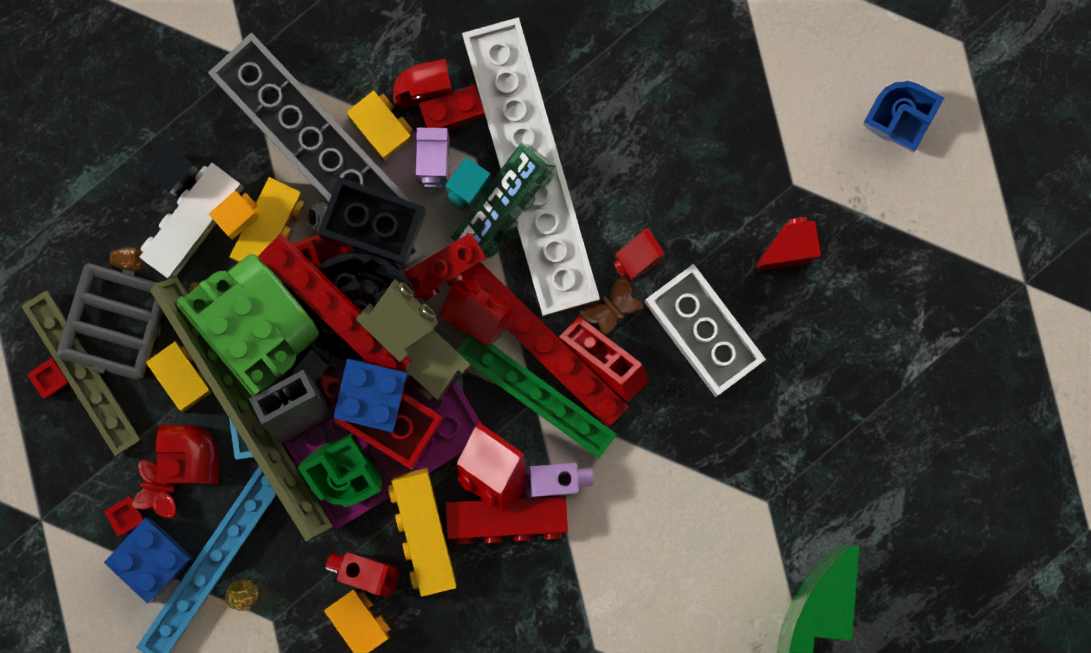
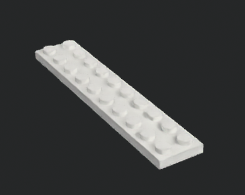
[462,17,600,316]

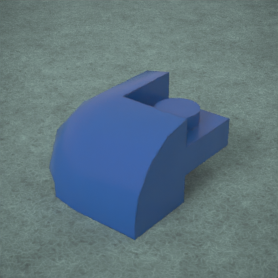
[863,81,945,153]

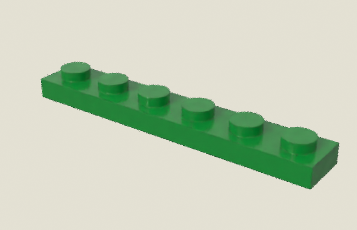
[457,335,617,459]

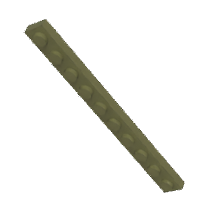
[150,276,333,542]

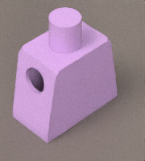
[523,463,594,498]

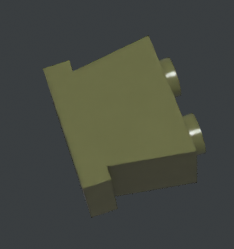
[356,279,438,362]
[402,330,472,401]

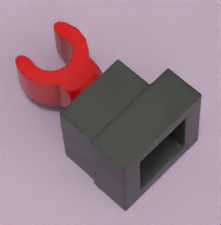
[292,349,342,399]

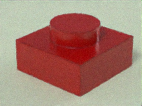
[27,358,69,400]
[104,496,144,537]

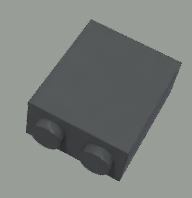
[249,370,334,444]

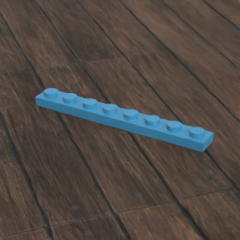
[136,461,297,653]

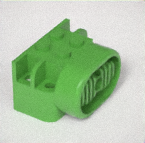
[177,254,319,397]

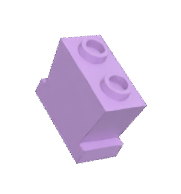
[416,128,450,189]

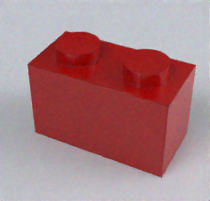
[419,85,486,131]
[438,279,513,346]

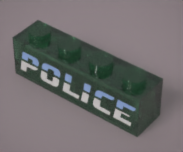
[450,143,556,260]

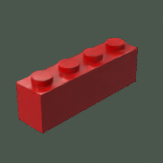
[446,496,568,544]

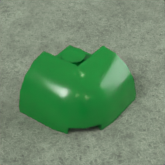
[298,433,382,507]

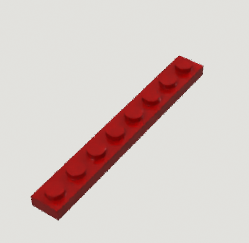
[460,262,629,428]

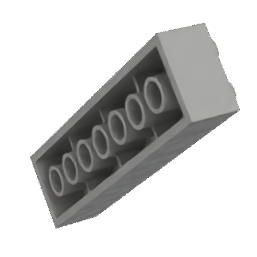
[208,32,411,202]

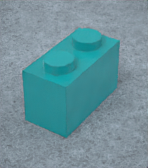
[445,157,492,211]

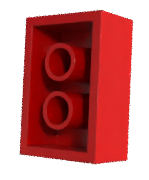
[333,392,445,469]

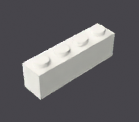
[140,163,244,279]

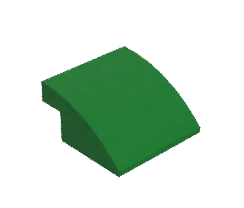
[777,545,859,653]

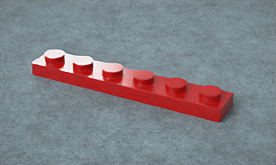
[258,233,412,371]

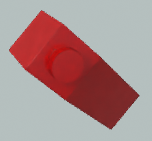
[614,228,664,282]
[559,316,649,402]

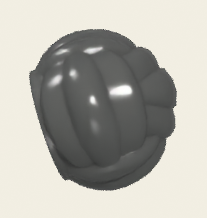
[308,202,328,232]

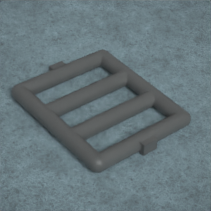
[57,263,164,380]

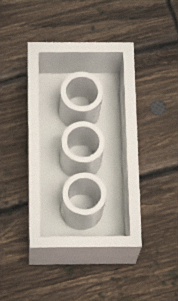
[644,264,766,397]

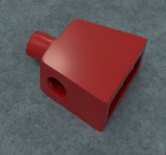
[326,552,401,597]

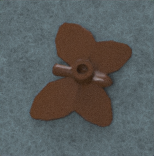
[579,277,643,335]

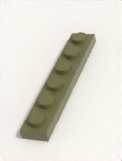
[21,290,142,457]

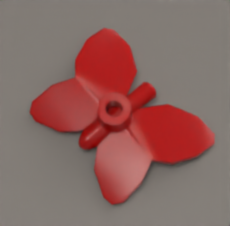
[131,460,177,519]

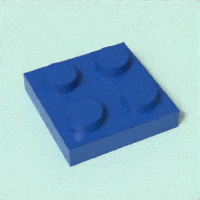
[333,358,408,432]

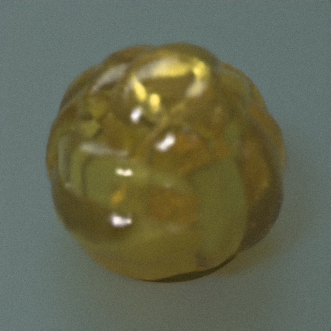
[225,579,258,611]

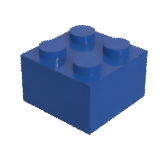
[104,518,194,604]

